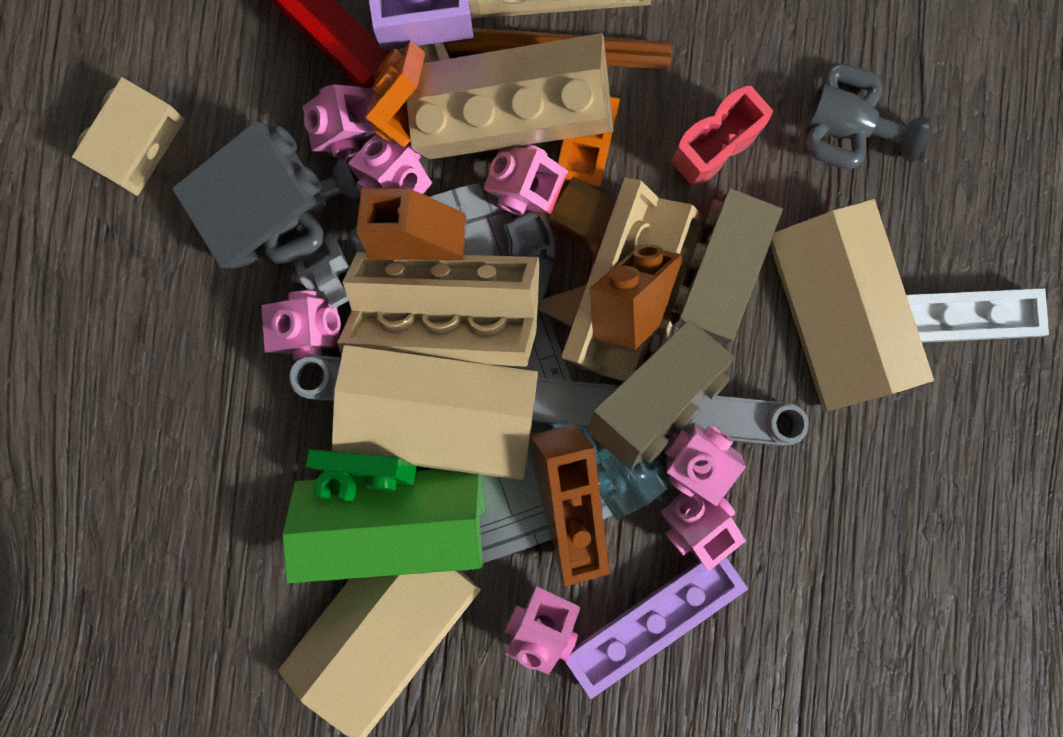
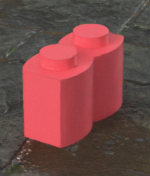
[671,85,773,186]

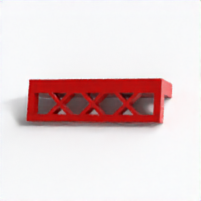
[268,0,389,92]

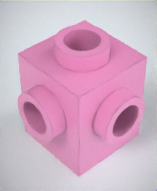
[302,84,376,158]
[348,133,432,194]
[483,144,568,216]
[261,291,341,361]
[664,422,746,506]
[660,493,746,571]
[505,586,580,675]

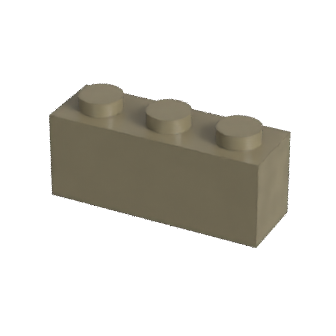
[670,188,783,345]
[587,320,735,471]

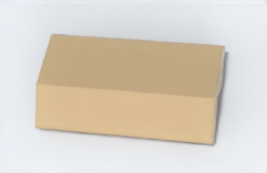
[561,177,706,384]
[770,199,934,412]
[337,252,540,367]
[332,345,538,480]
[278,570,481,737]

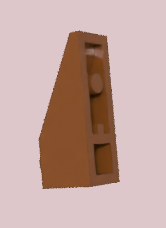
[530,424,610,587]

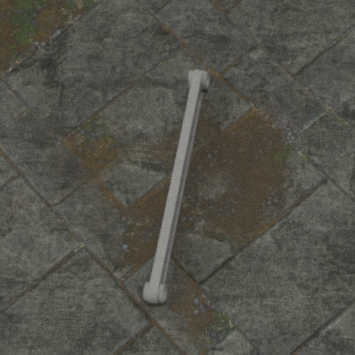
[289,355,809,446]

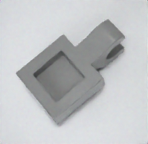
[293,233,350,309]

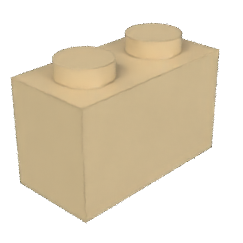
[72,77,185,196]

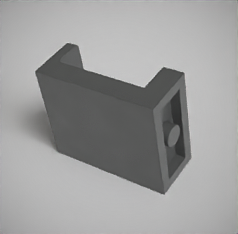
[172,121,327,268]

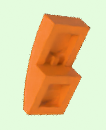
[558,97,620,188]

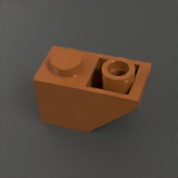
[356,188,467,260]
[590,245,681,350]

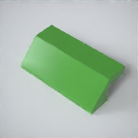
[283,469,485,584]

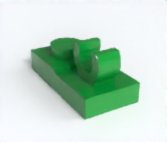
[306,449,416,502]

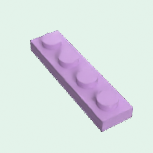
[565,557,748,699]

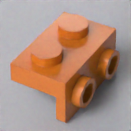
[365,40,425,147]

